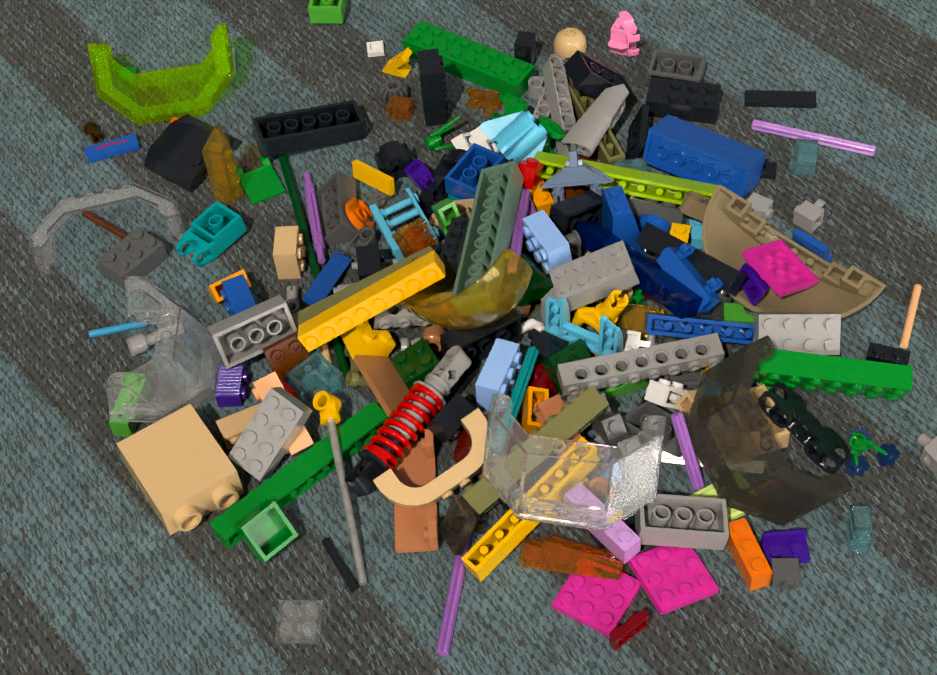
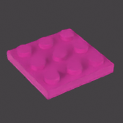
[742,239,819,297]
[627,546,719,616]
[551,553,642,637]

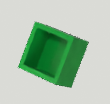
[233,499,298,562]

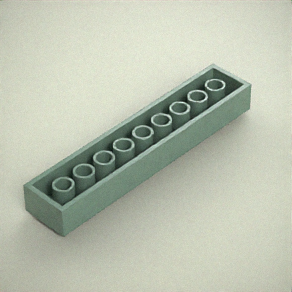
[451,161,524,317]

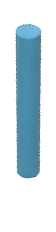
[89,319,148,338]

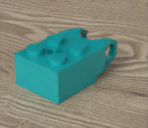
[176,201,247,267]

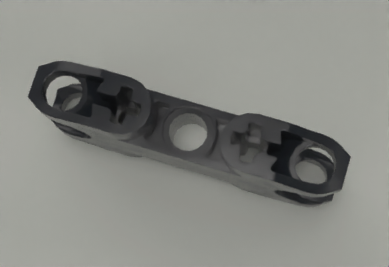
[758,382,852,475]

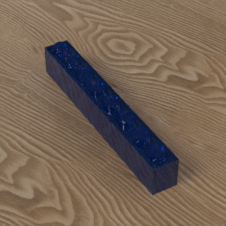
[576,220,703,319]

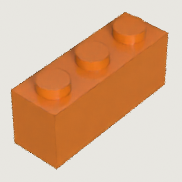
[726,517,773,591]

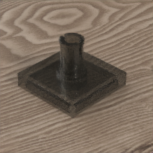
[439,494,484,556]

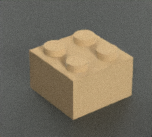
[273,226,306,279]

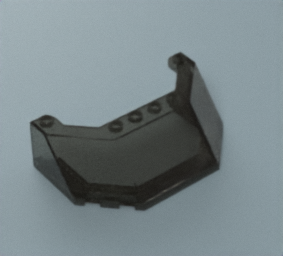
[686,335,851,526]

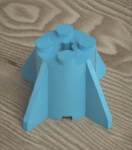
[479,110,548,165]

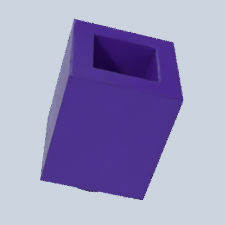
[403,158,435,190]

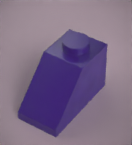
[739,263,768,306]

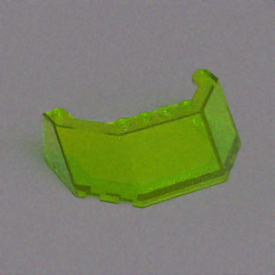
[87,23,235,125]

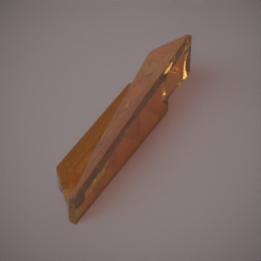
[518,535,623,580]

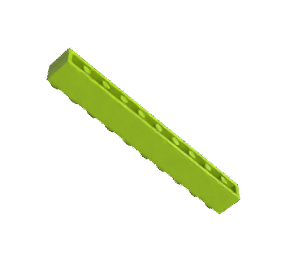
[534,151,719,205]

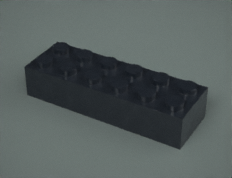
[252,100,365,157]

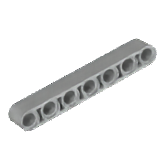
[542,54,579,157]

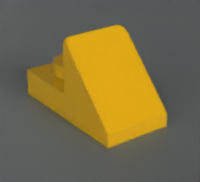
[382,47,412,78]

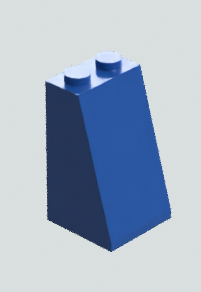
[602,185,648,255]

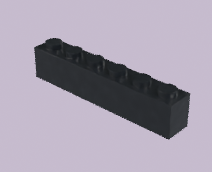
[636,222,747,297]

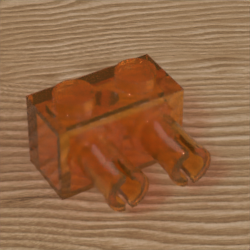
[392,218,437,258]

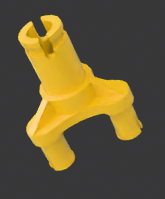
[570,290,629,332]

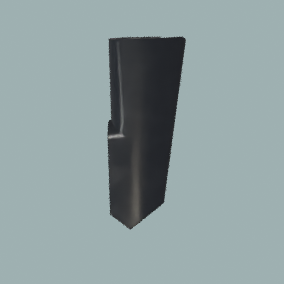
[418,149,466,216]

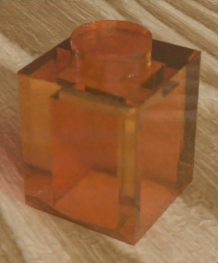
[386,95,414,122]

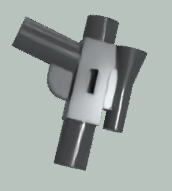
[364,190,397,209]

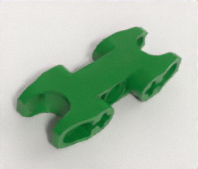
[490,92,566,154]

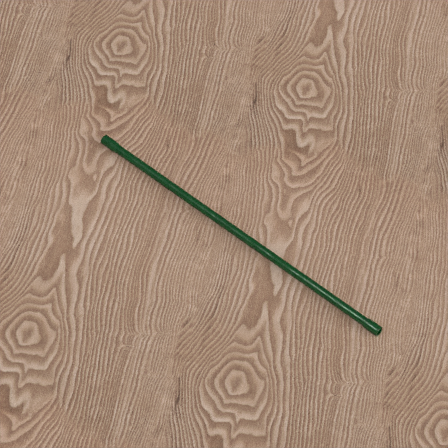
[267,112,350,386]

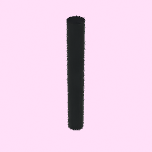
[321,537,359,592]

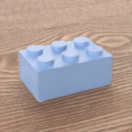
[522,209,572,275]
[475,338,522,414]

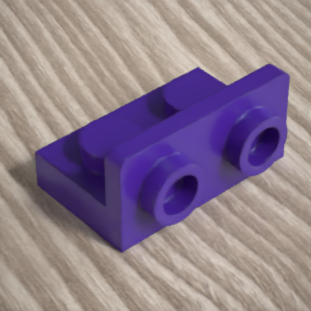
[761,528,810,566]

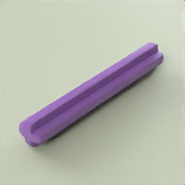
[671,411,705,490]

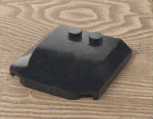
[144,114,235,193]

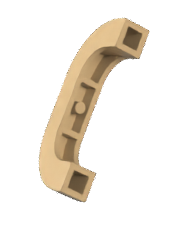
[373,408,491,509]

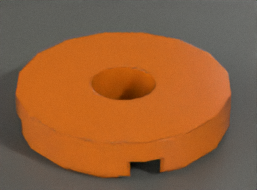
[345,197,374,230]

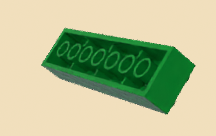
[402,20,535,97]
[736,346,913,402]

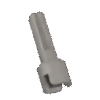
[126,324,182,356]

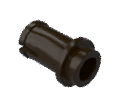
[83,122,103,143]

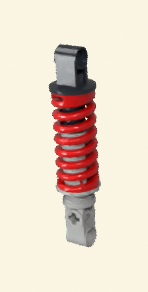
[345,345,471,497]

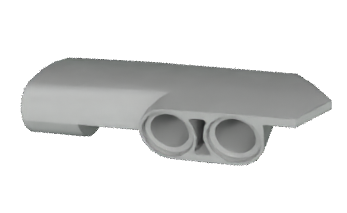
[561,84,629,157]

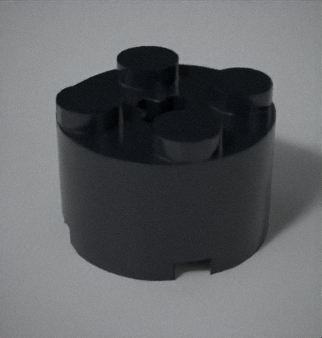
[374,141,414,182]

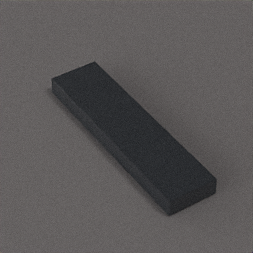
[744,90,817,108]

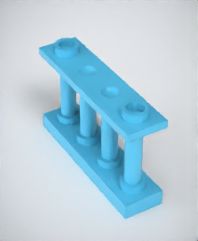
[369,187,439,262]

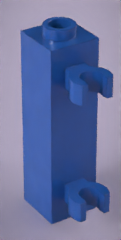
[656,243,724,313]

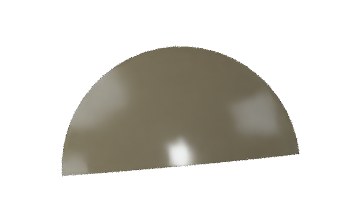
[702,184,887,319]

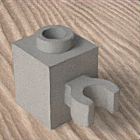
[793,199,826,233]

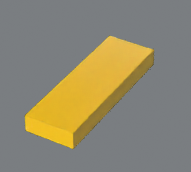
[352,159,395,196]

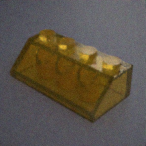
[202,125,243,205]

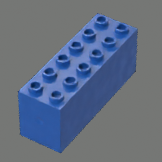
[642,115,767,199]

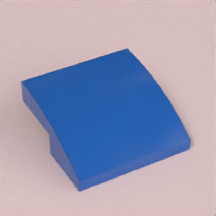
[792,228,832,263]

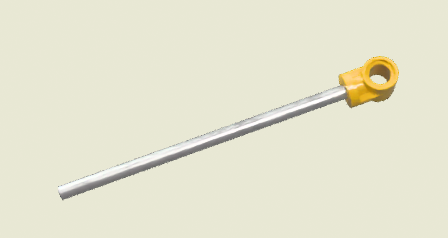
[313,390,368,586]

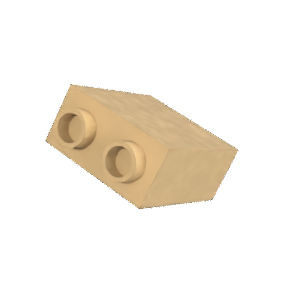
[116,404,244,535]

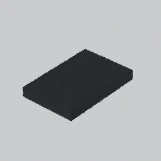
[625,104,649,167]

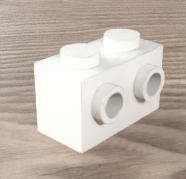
[644,378,690,410]

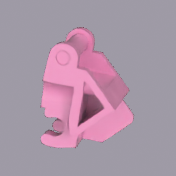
[608,11,640,57]

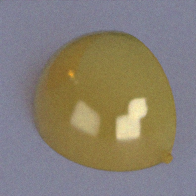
[401,249,533,330]

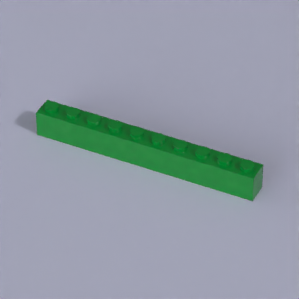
[209,401,390,550]

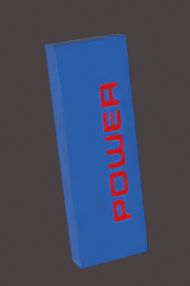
[84,133,140,163]

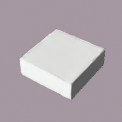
[366,40,385,57]

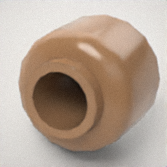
[422,325,445,354]

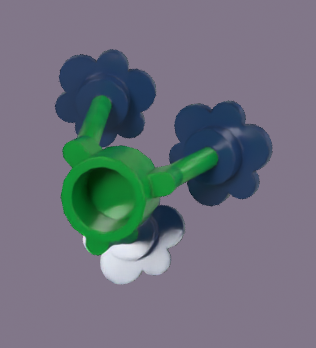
[844,427,900,476]

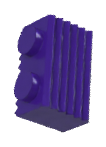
[215,364,249,407]

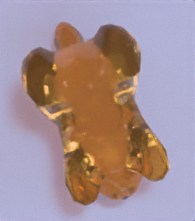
[466,87,502,116]

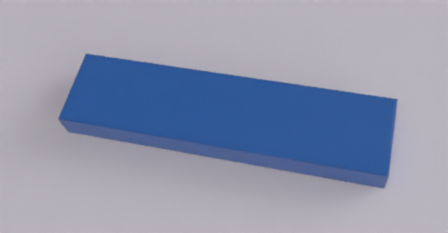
[302,251,352,305]

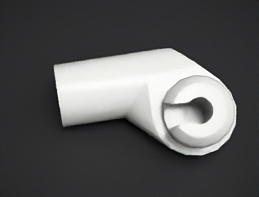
[521,318,545,334]

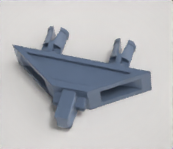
[539,149,615,204]

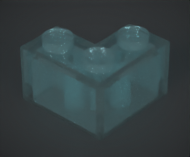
[286,351,346,399]

